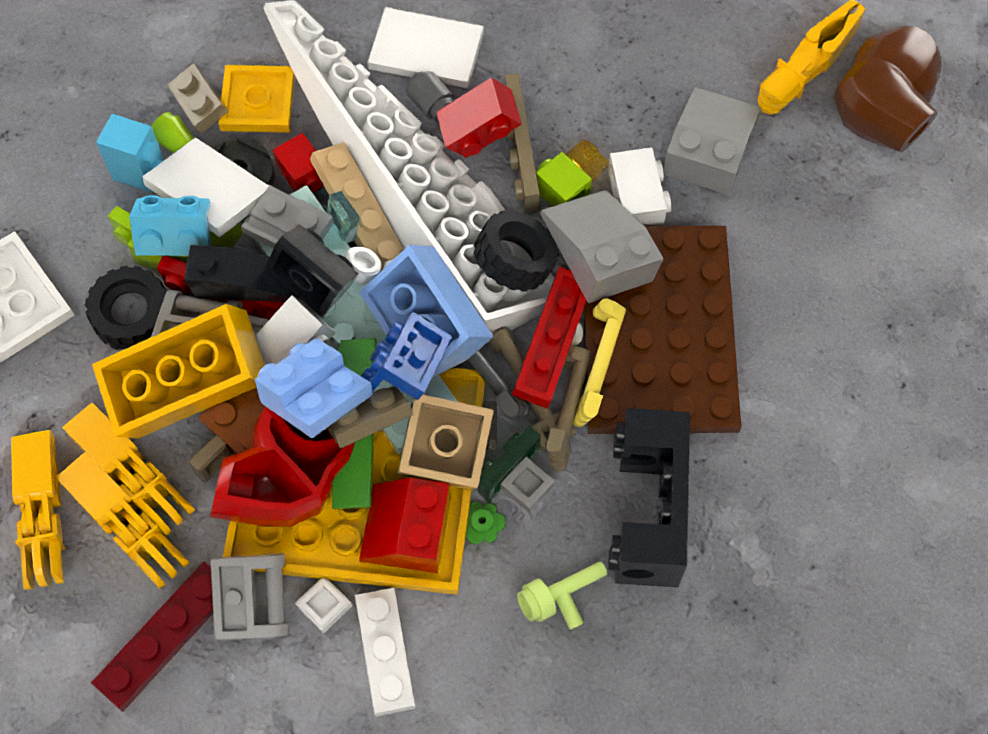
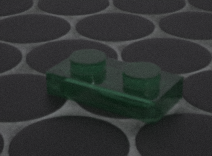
[478,426,541,503]

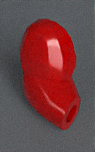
[210,406,355,527]

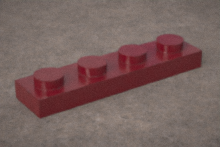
[91,562,213,712]

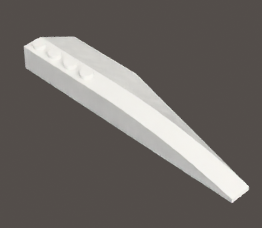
[263,0,554,342]

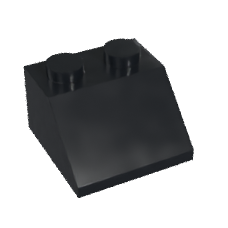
[264,224,359,318]

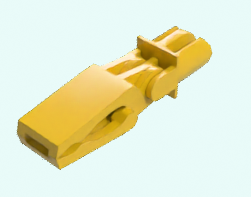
[757,0,866,115]
[62,402,195,536]
[11,430,66,590]
[55,452,189,589]

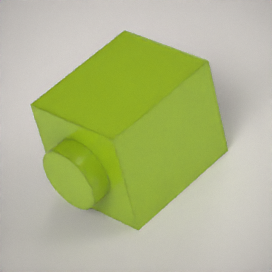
[536,152,592,207]

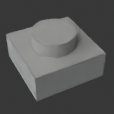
[500,457,555,513]

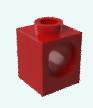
[272,133,323,193]

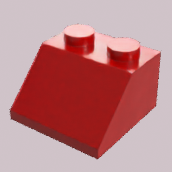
[359,477,451,573]

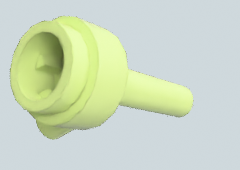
[517,561,607,630]

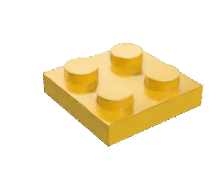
[218,65,295,133]

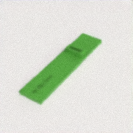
[332,338,377,509]

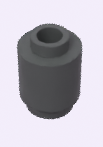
[407,71,454,123]

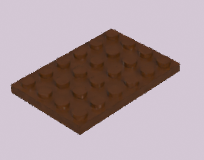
[584,225,741,434]

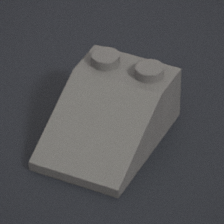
[663,87,761,195]
[541,190,663,303]

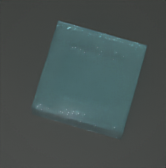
[327,191,360,243]

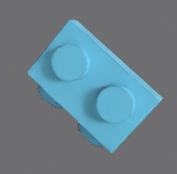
[129,195,211,256]

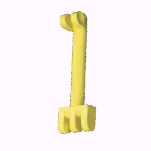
[573,298,626,427]

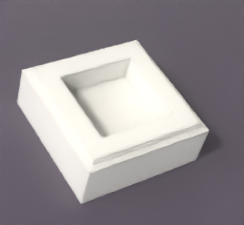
[295,578,352,634]

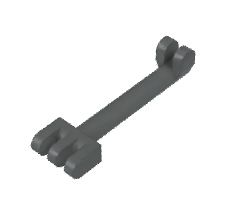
[468,350,530,417]

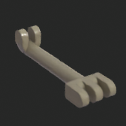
[489,328,576,451]
[546,345,591,472]

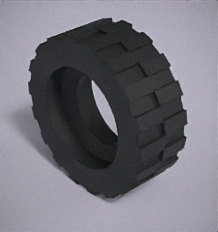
[474,210,559,292]
[85,266,167,350]

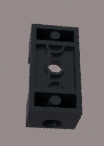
[608,408,690,588]

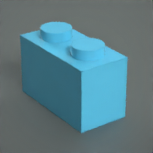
[96,114,164,192]

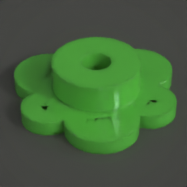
[466,502,506,544]

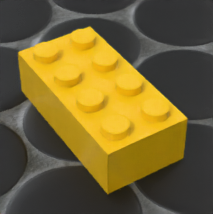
[92,304,265,439]

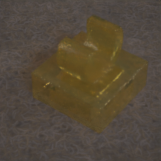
[565,139,609,181]

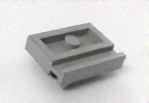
[241,185,334,249]

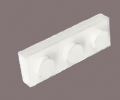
[355,588,416,716]

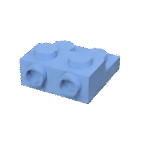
[255,338,373,438]

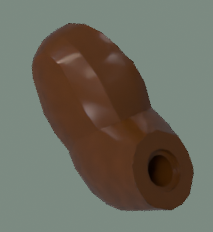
[834,26,941,152]

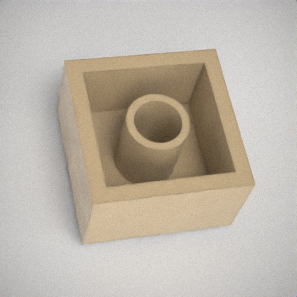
[397,395,494,490]

